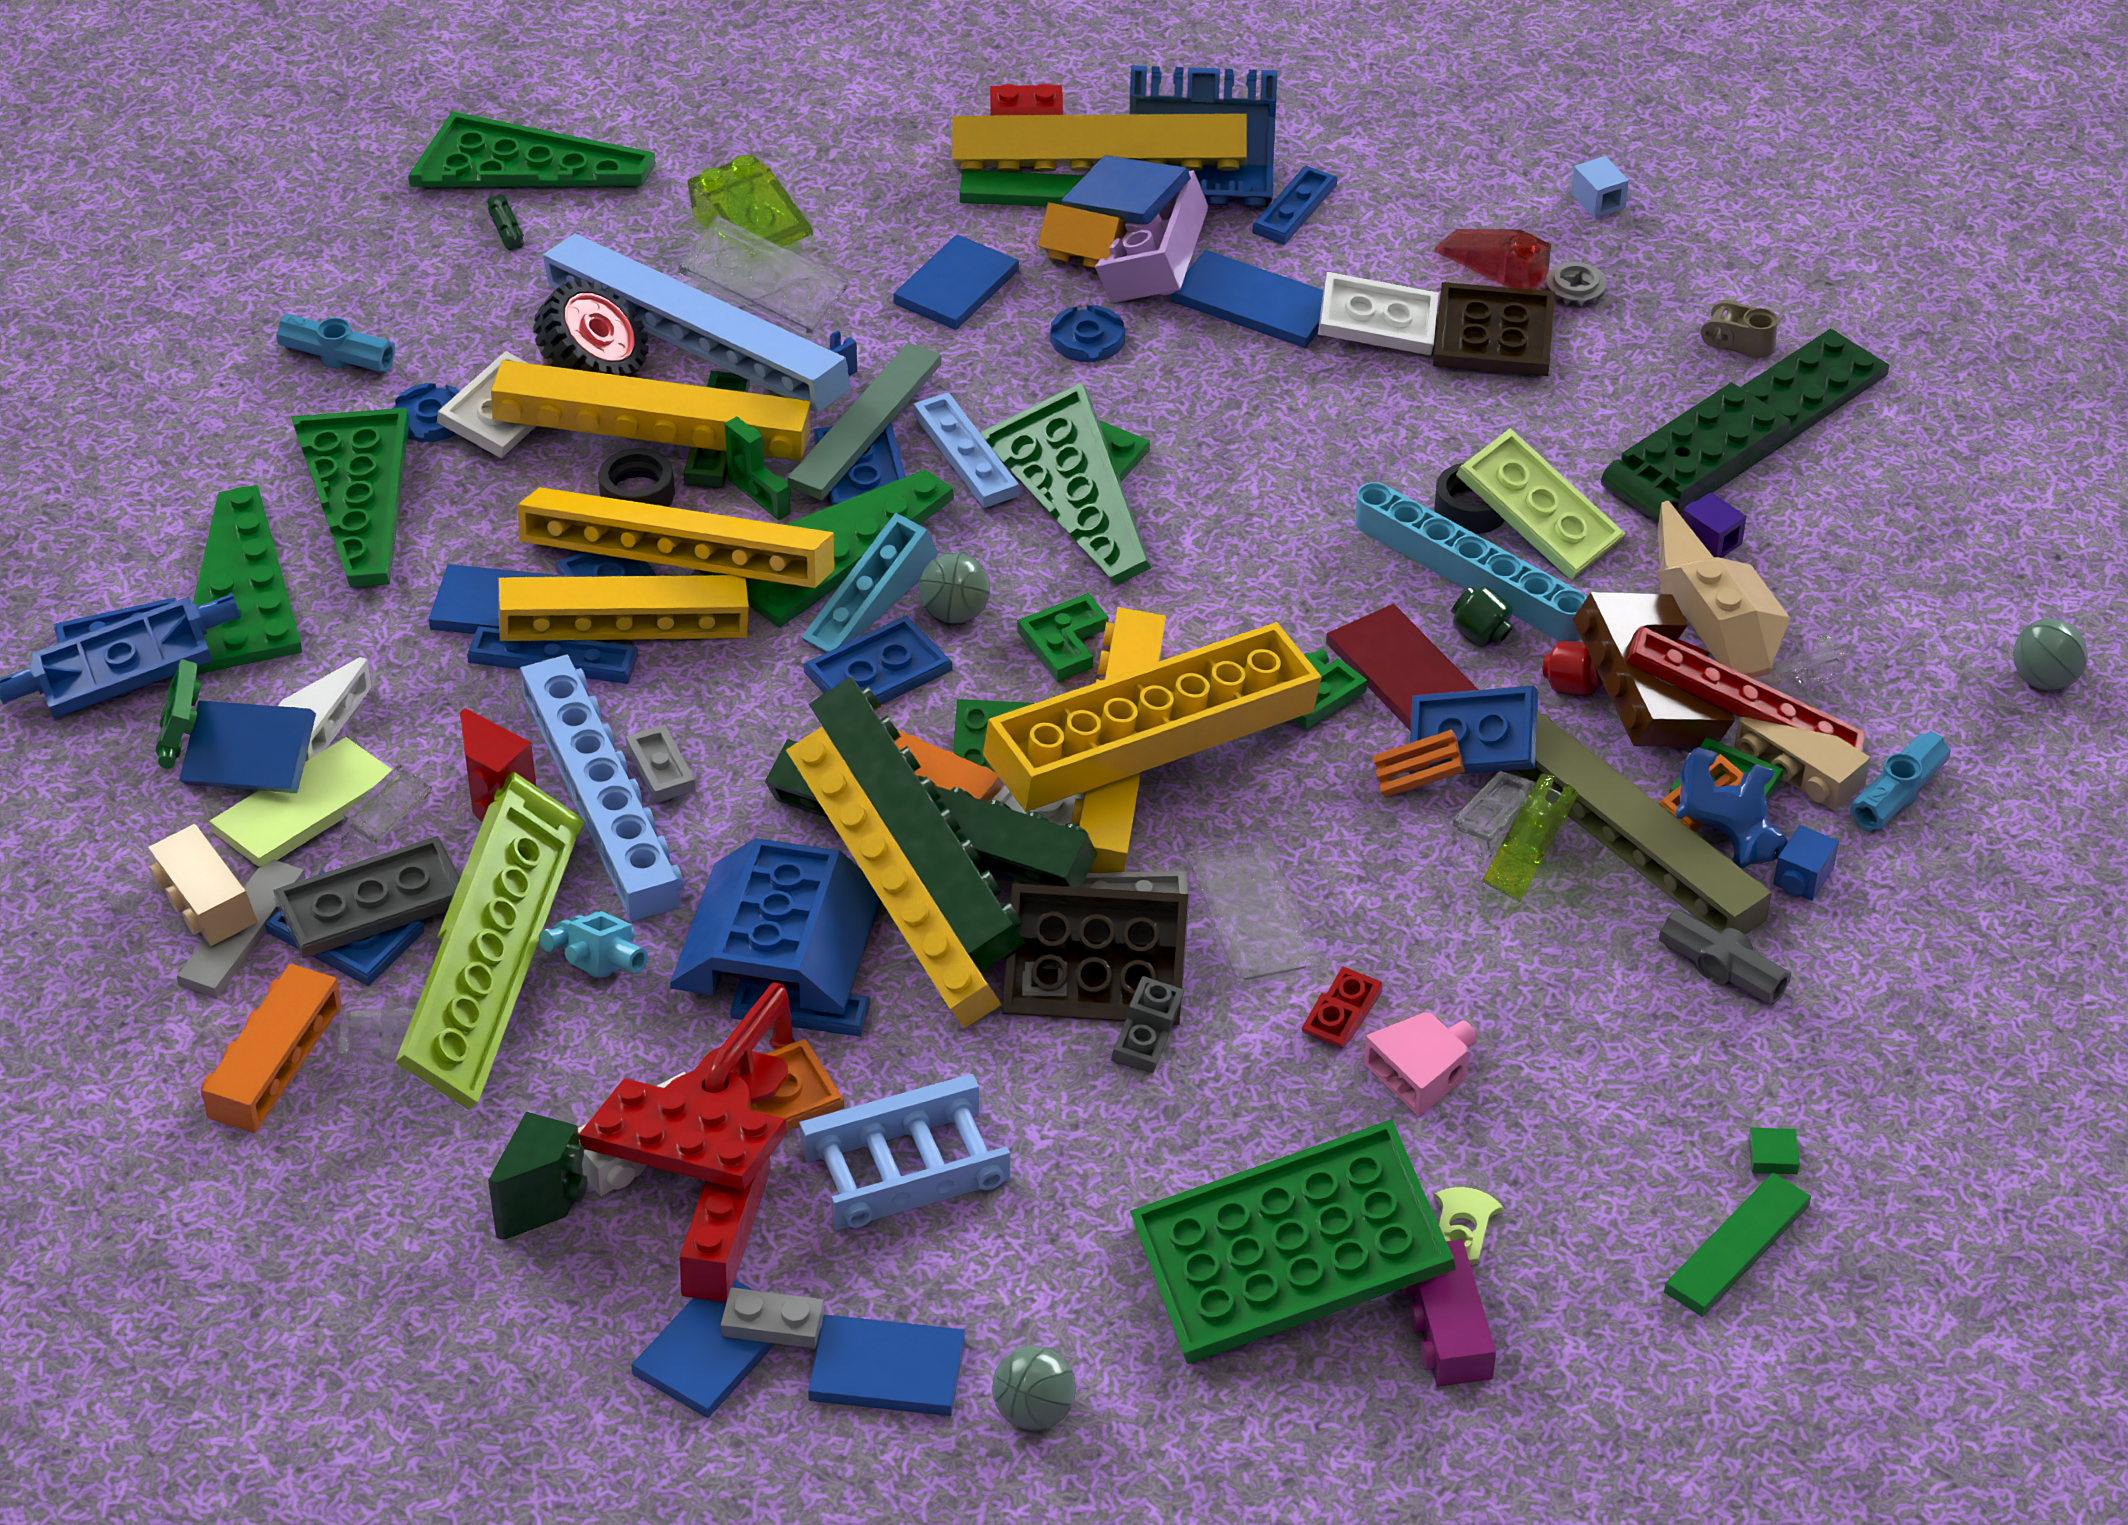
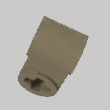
[1701,300,1778,358]

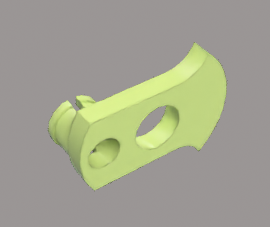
[1434,1187,1503,1265]

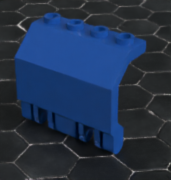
[1129,65,1278,207]

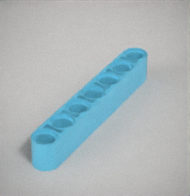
[1355,482,1587,641]

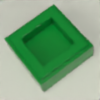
[1749,1127,1800,1175]

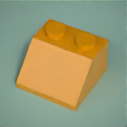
[1038,202,1127,269]

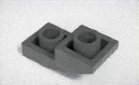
[1111,976,1184,1073]

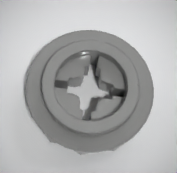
[1546,262,1606,307]

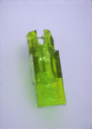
[1482,774,1579,902]

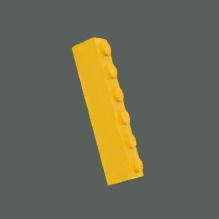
[498,575,749,641]

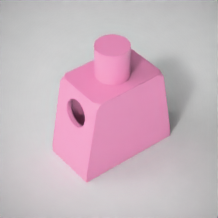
[1364,1012,1477,1117]

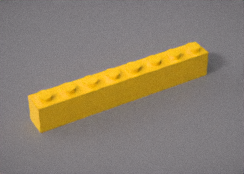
[952,114,1247,172]
[491,360,811,461]
[518,487,834,588]
[1071,607,1166,873]
[786,727,1002,1028]

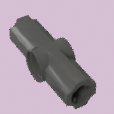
[1659,908,1791,1005]

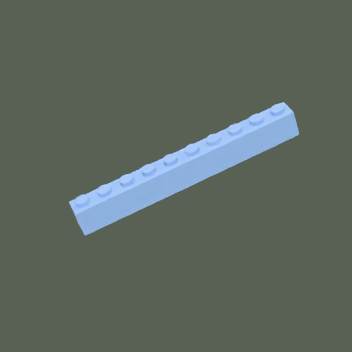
[543,233,851,412]

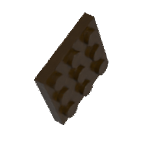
[1433,282,1555,376]

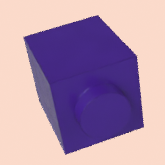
[1681,492,1747,558]

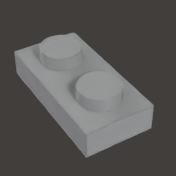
[625,724,696,803]
[721,1288,824,1349]

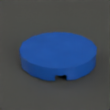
[1050,305,1125,362]
[392,383,460,442]

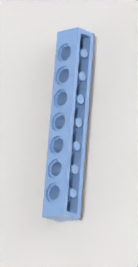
[520,654,684,922]

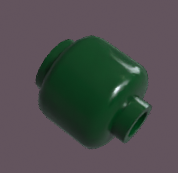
[1451,586,1513,647]

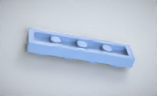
[913,392,1019,508]

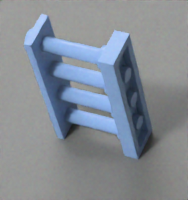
[799,1073,1010,1231]

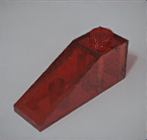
[1435,229,1551,290]

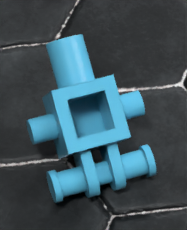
[539,911,648,977]

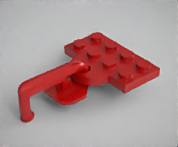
[579,983,796,1190]

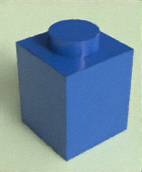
[1773,825,1839,901]

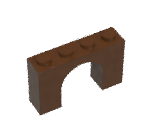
[1572,592,1735,747]

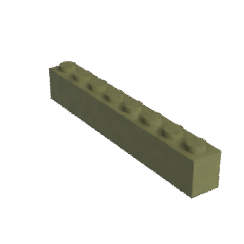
[1510,711,1772,935]

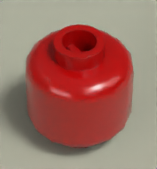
[1542,641,1603,696]

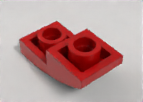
[1302,966,1383,1048]

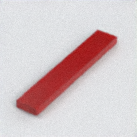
[1626,626,1866,751]

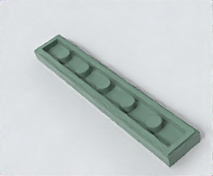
[787,342,941,500]

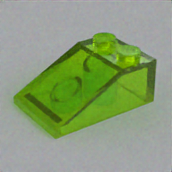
[687,154,813,261]

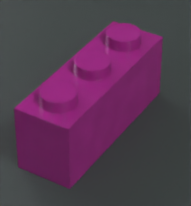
[1401,1239,1496,1387]

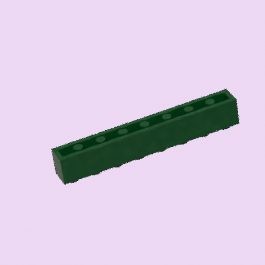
[809,676,1025,972]
[765,739,1097,888]

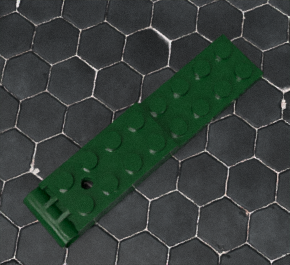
[1601,328,1890,523]

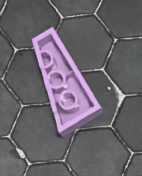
[1095,170,1208,303]

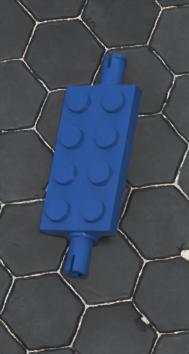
[0,593,241,718]

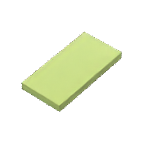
[1456,428,1626,580]
[209,737,399,867]

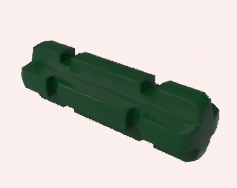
[487,194,524,250]

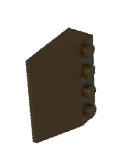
[1002,883,1189,1025]

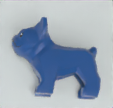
[1675,747,1788,869]

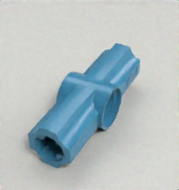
[276,313,396,373]
[1850,731,1951,832]

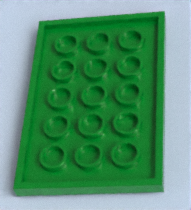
[1130,1119,1456,1364]

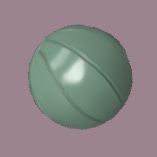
[919,552,990,624]
[2013,618,2088,691]
[992,1344,1076,1431]

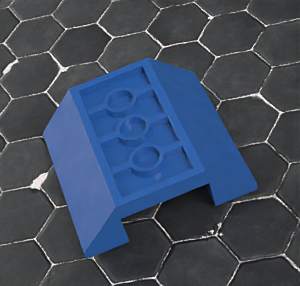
[670,838,881,1015]

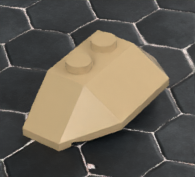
[1657,557,1790,678]

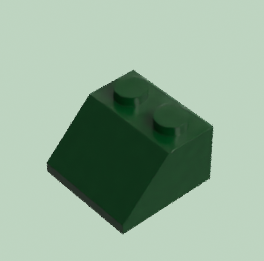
[488,1112,588,1240]

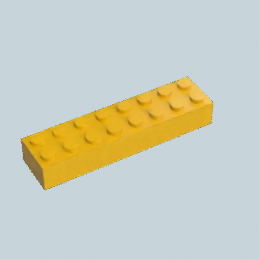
[983,622,1322,812]

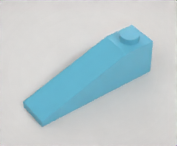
[801,513,939,653]

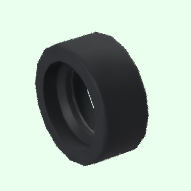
[598,448,675,507]
[1434,463,1505,534]

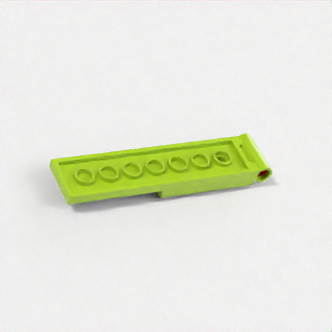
[395,772,584,1110]

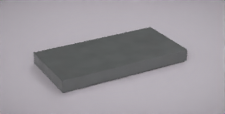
[273,836,460,959]

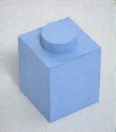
[1571,156,1629,218]

